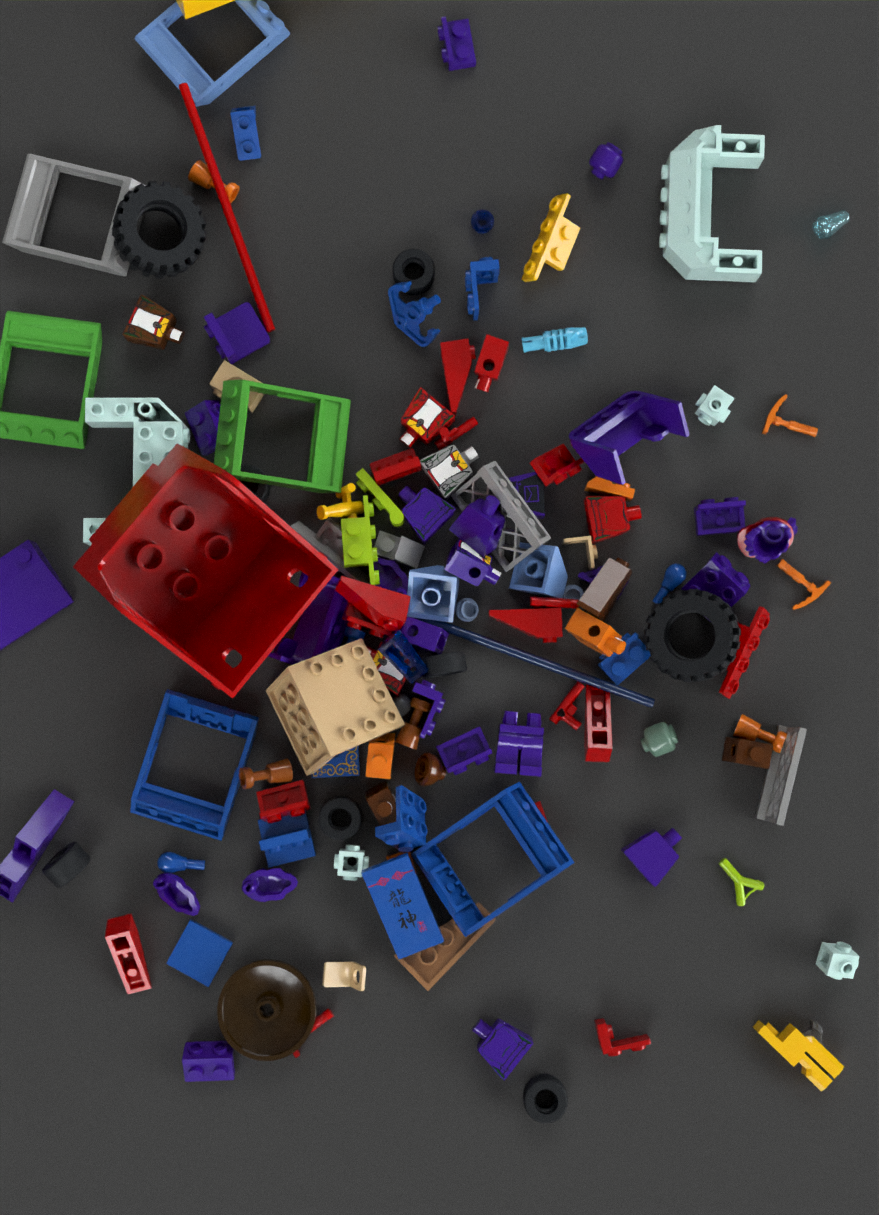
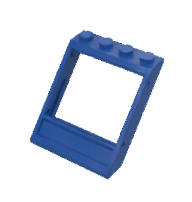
[130,689,259,841]
[411,781,575,937]

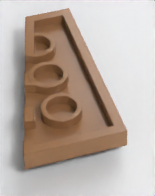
[394,902,496,991]

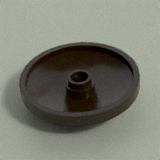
[217,959,317,1061]

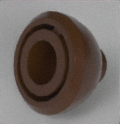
[415,752,446,786]

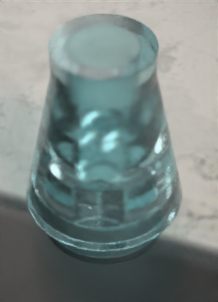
[813,210,850,239]

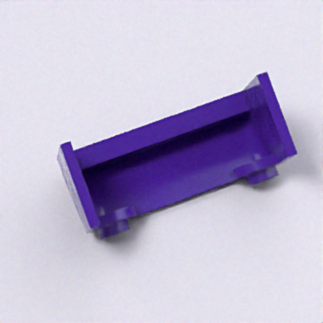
[569,391,690,485]
[268,573,348,665]

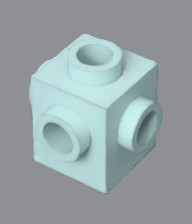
[695,385,734,426]
[334,844,369,881]
[816,942,860,980]

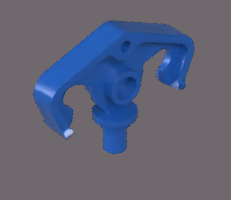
[388,281,441,347]

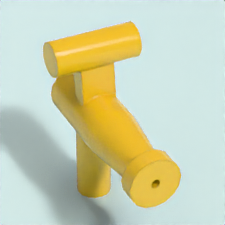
[317,483,364,520]

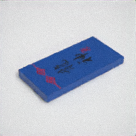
[361,853,444,959]

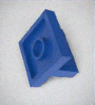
[257,810,316,868]

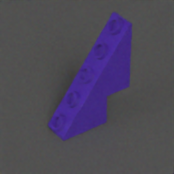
[0,789,75,903]

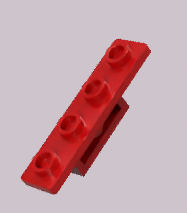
[719,606,770,699]

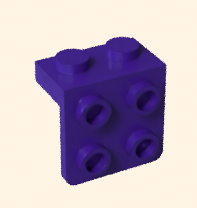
[204,302,270,364]
[681,552,751,622]
[412,680,446,739]

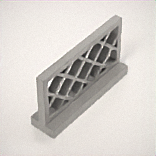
[451,461,551,572]
[754,725,807,826]

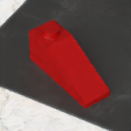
[440,338,476,416]
[335,576,411,631]
[488,608,563,643]
[584,684,613,762]
[105,913,152,994]

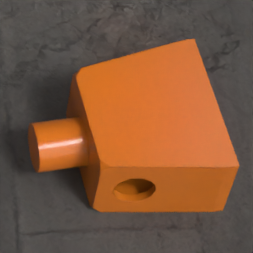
[565,608,626,657]
[366,733,396,779]

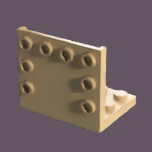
[266,638,405,776]

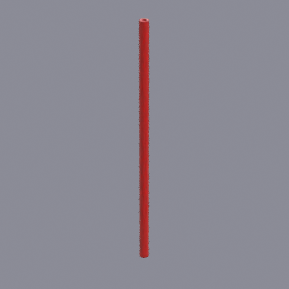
[179,83,276,333]

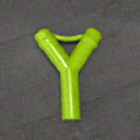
[718,858,764,906]

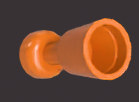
[188,160,240,204]
[733,714,788,753]

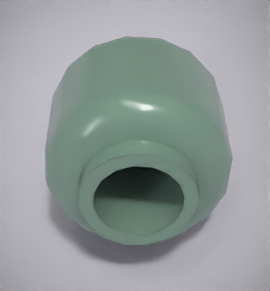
[641,722,679,757]

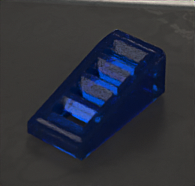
[378,629,428,684]

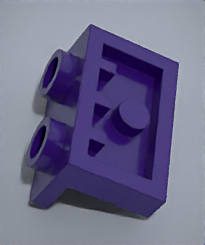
[437,16,476,71]

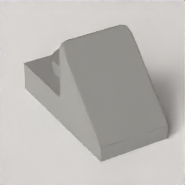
[374,531,425,569]

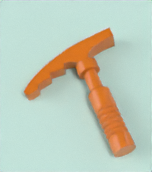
[762,394,818,437]
[776,559,831,610]

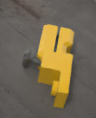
[753,1019,844,1092]

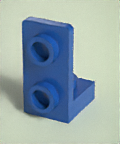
[230,106,261,161]

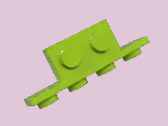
[341,495,380,585]

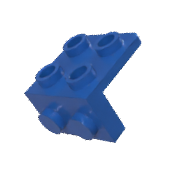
[465,257,500,321]
[375,785,427,852]

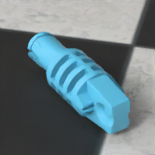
[521,327,588,353]

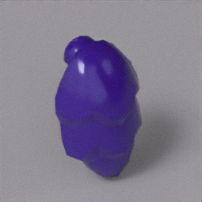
[373,557,408,595]
[242,868,298,902]
[153,872,200,916]

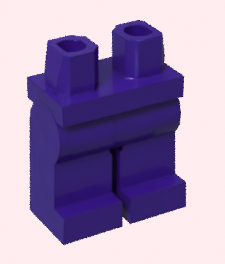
[494,711,544,777]

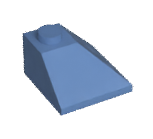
[509,542,568,598]
[407,565,460,623]

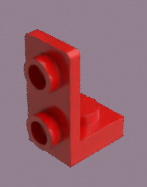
[594,1018,651,1056]

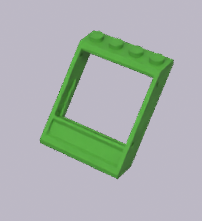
[0,311,102,449]
[214,380,351,493]

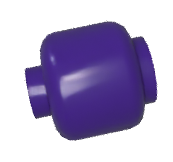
[589,142,624,180]

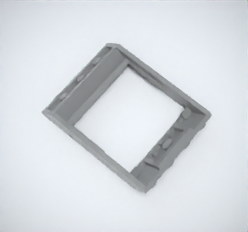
[2,154,146,276]

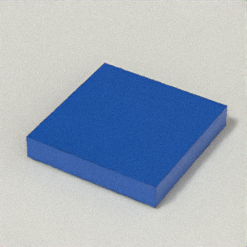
[166,919,233,987]

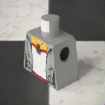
[420,445,479,501]

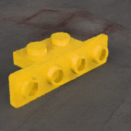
[522,193,580,282]

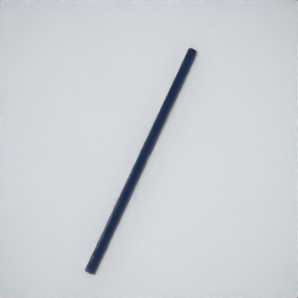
[406,617,655,708]

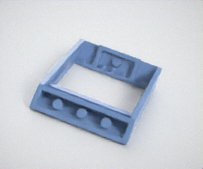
[135,0,290,107]

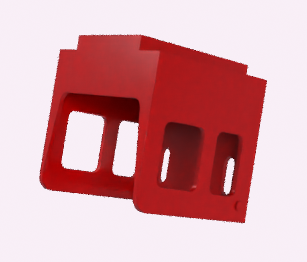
[73,443,339,698]

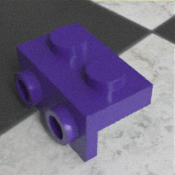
[185,400,221,456]
[694,497,746,536]
[436,726,492,775]
[182,1040,235,1082]

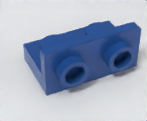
[597,632,651,685]

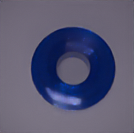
[471,210,494,234]

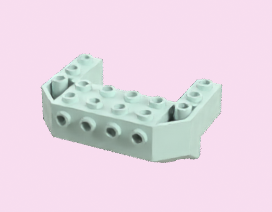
[659,125,765,282]
[83,398,190,546]

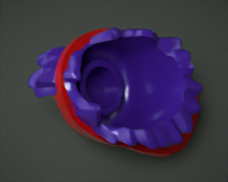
[737,517,798,564]

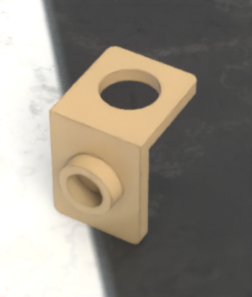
[562,536,598,570]
[322,961,366,991]

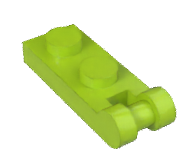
[356,468,404,527]

